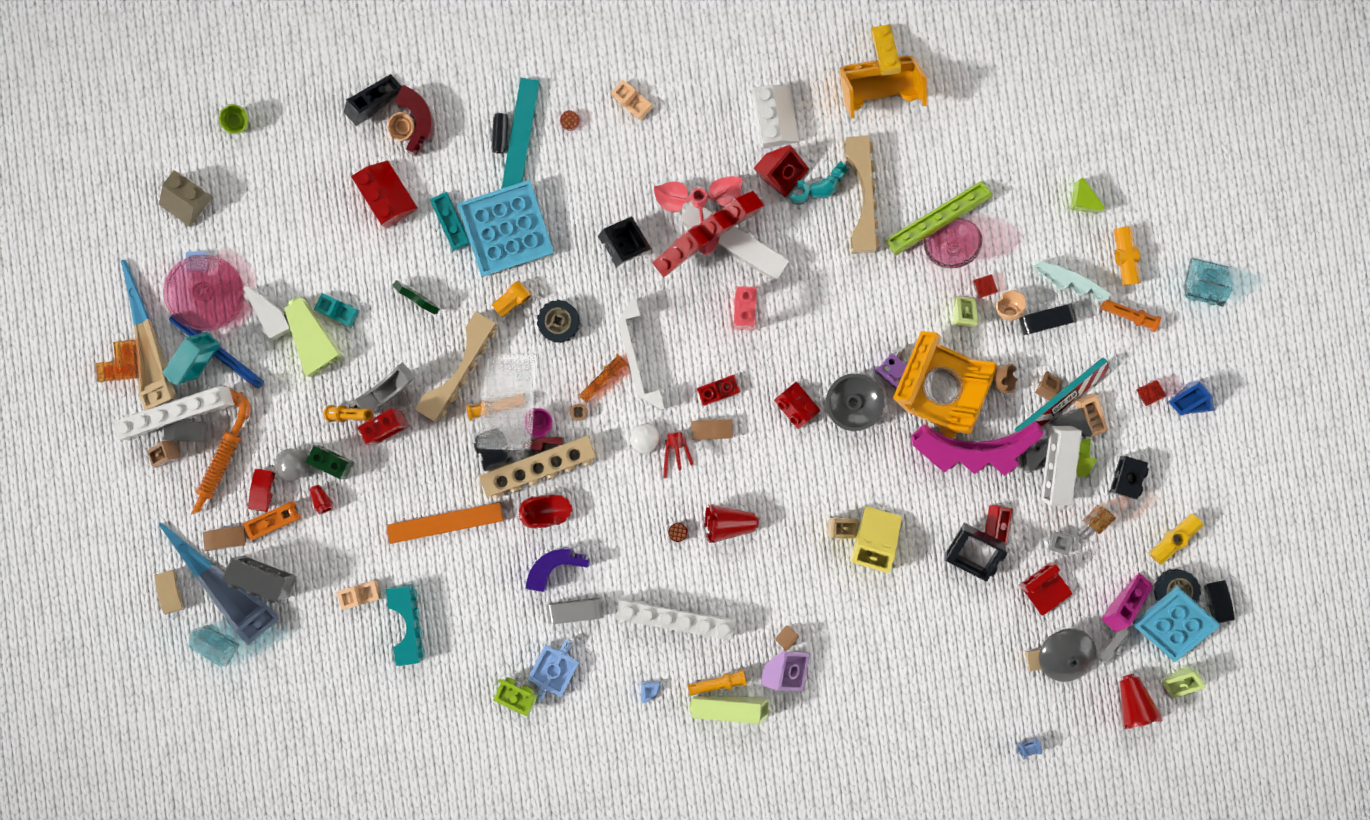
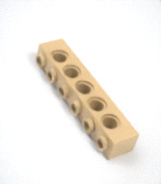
[479,436,597,499]

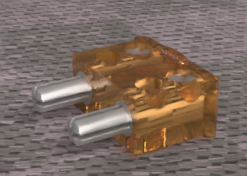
[1077,505,1116,540]

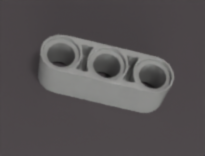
[546,598,603,624]

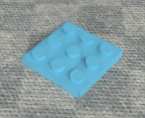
[1133,586,1220,662]

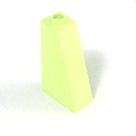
[284,297,343,377]
[689,695,769,724]

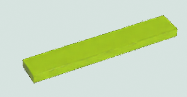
[885,181,993,256]

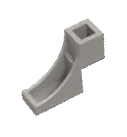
[349,363,415,422]

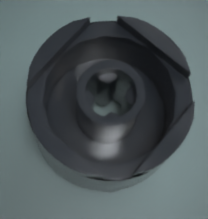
[473,427,513,472]

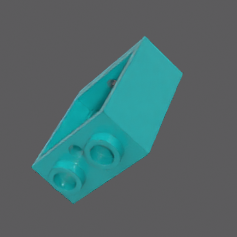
[162,332,221,385]

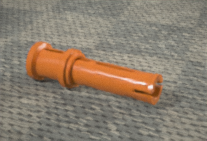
[1100,300,1161,332]

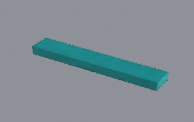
[501,77,540,189]

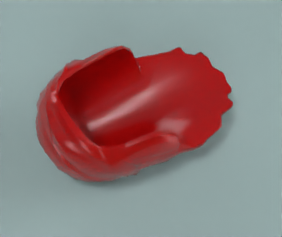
[519,494,573,529]

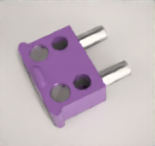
[874,346,907,390]

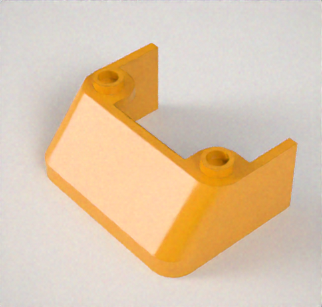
[839,55,927,119]

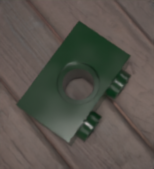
[305,445,354,480]

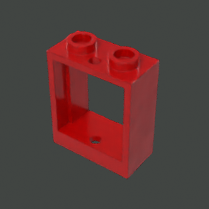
[357,408,410,445]

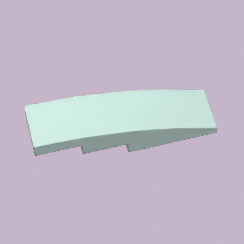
[1031,261,1111,302]

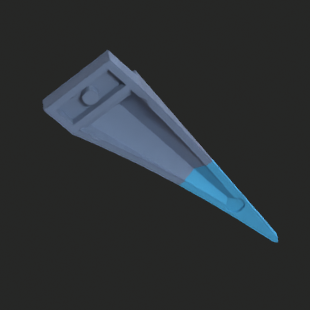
[159,522,279,646]

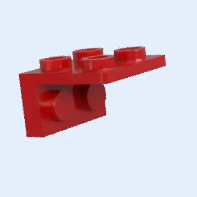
[1019,562,1073,616]

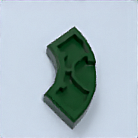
[393,280,440,315]

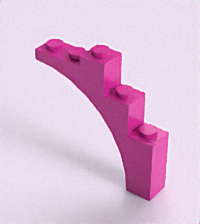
[910,421,1044,476]

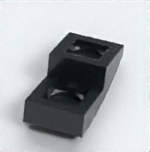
[1204,580,1235,623]

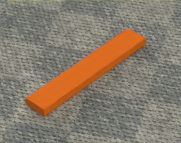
[387,502,504,544]

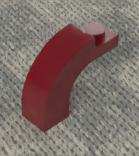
[395,85,435,156]

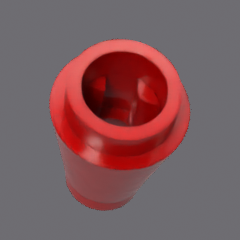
[309,485,333,515]

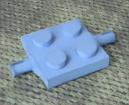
[527,639,580,702]

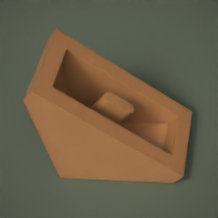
[147,440,182,468]

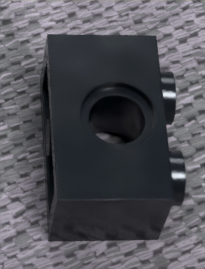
[1109,456,1149,500]

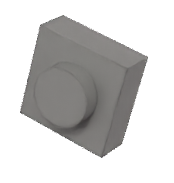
[1048,531,1073,555]

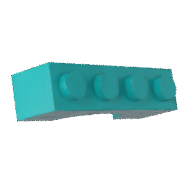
[386,584,425,666]

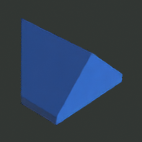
[1168,381,1215,416]

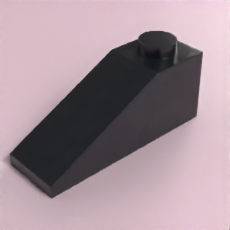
[344,74,402,126]

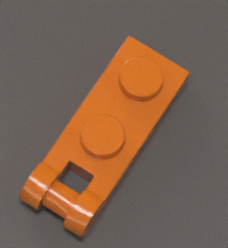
[243,501,302,541]

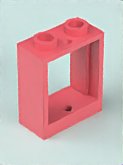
[733,286,757,331]

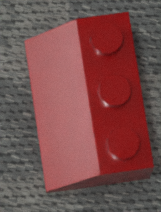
[351,160,418,229]

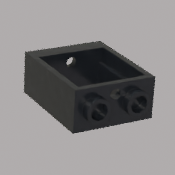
[945,522,1008,582]

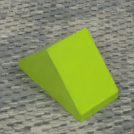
[1070,177,1105,214]

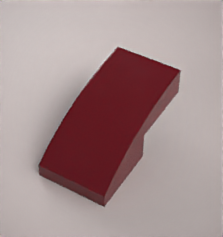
[522,437,564,450]

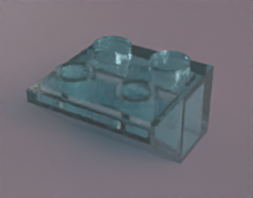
[188,625,240,667]

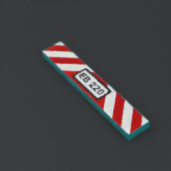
[1014,358,1110,433]

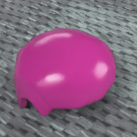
[524,408,553,438]

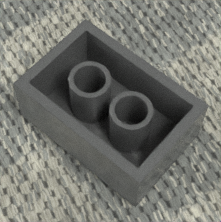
[222,556,297,603]

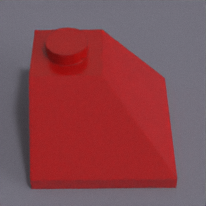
[753,145,810,198]

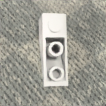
[243,286,291,340]

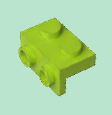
[493,677,538,717]

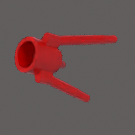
[663,432,694,479]

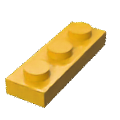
[871,24,901,76]

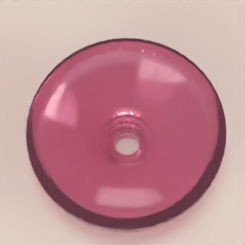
[924,218,983,268]

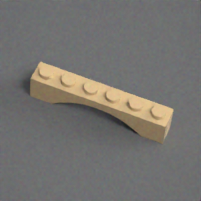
[844,136,879,254]
[415,311,498,422]

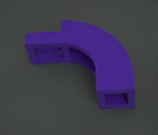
[525,547,590,592]

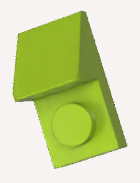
[1076,439,1096,477]

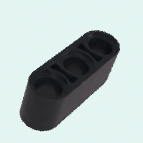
[1019,303,1077,336]

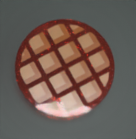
[560,110,579,131]

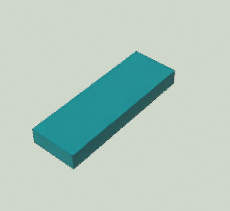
[429,191,470,251]

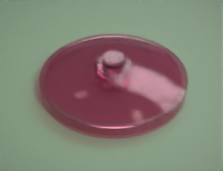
[163,254,245,331]

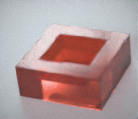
[972,274,998,299]

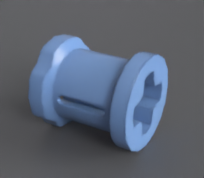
[1017,738,1042,760]

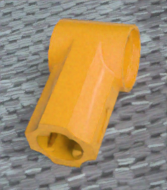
[491,280,532,318]

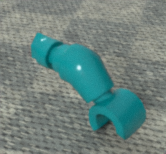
[789,161,849,205]

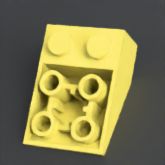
[849,506,902,574]

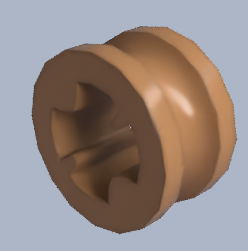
[570,404,588,421]

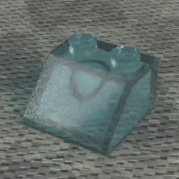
[1184,258,1233,307]

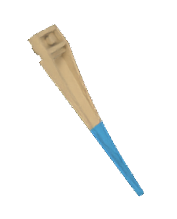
[121,260,177,411]

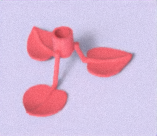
[654,176,742,255]

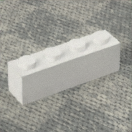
[1041,426,1082,506]

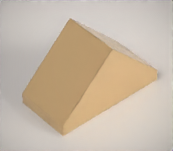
[827,517,858,538]

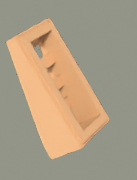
[1075,393,1108,437]

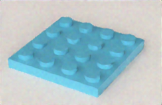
[457,180,554,277]

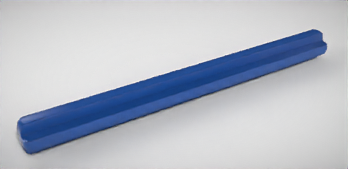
[169,313,264,389]

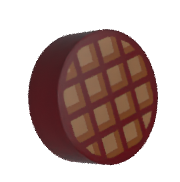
[668,523,687,542]

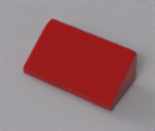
[985,505,1013,546]

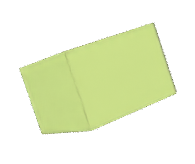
[952,296,978,328]
[1161,666,1206,699]

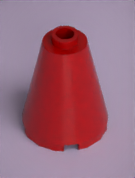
[705,504,759,543]
[1120,674,1163,729]

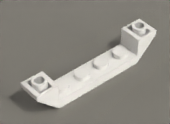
[618,297,667,410]

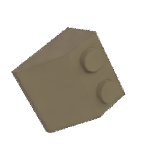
[159,170,213,227]

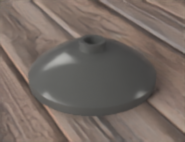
[826,373,884,431]
[1039,628,1097,682]

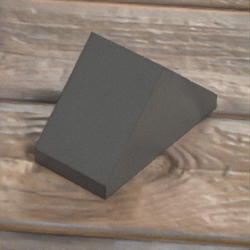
[1050,409,1093,437]

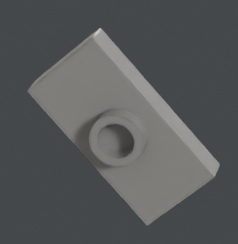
[1100,629,1131,665]

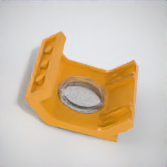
[893,331,998,435]

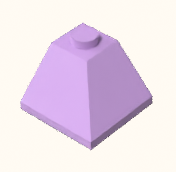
[761,651,810,691]

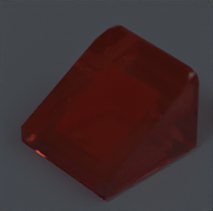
[1136,380,1166,406]

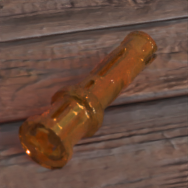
[578,353,629,403]

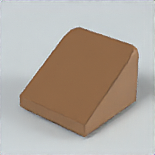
[1035,372,1063,400]
[775,625,799,651]

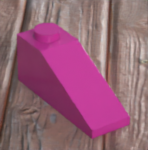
[1101,573,1154,632]

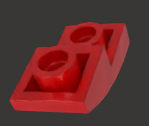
[697,374,741,406]
[248,469,276,512]

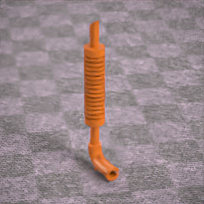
[190,386,251,515]

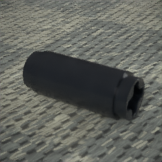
[491,113,508,154]

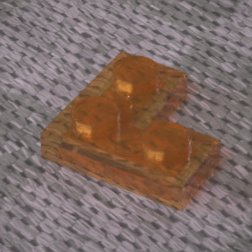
[96,340,138,382]

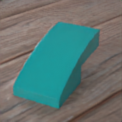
[314,293,360,328]

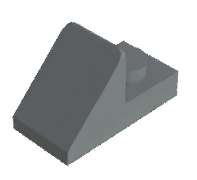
[1022,438,1049,473]

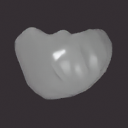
[275,448,310,481]

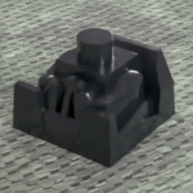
[598,216,652,267]

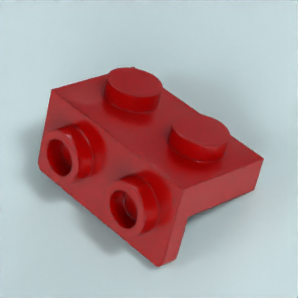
[774,381,821,429]

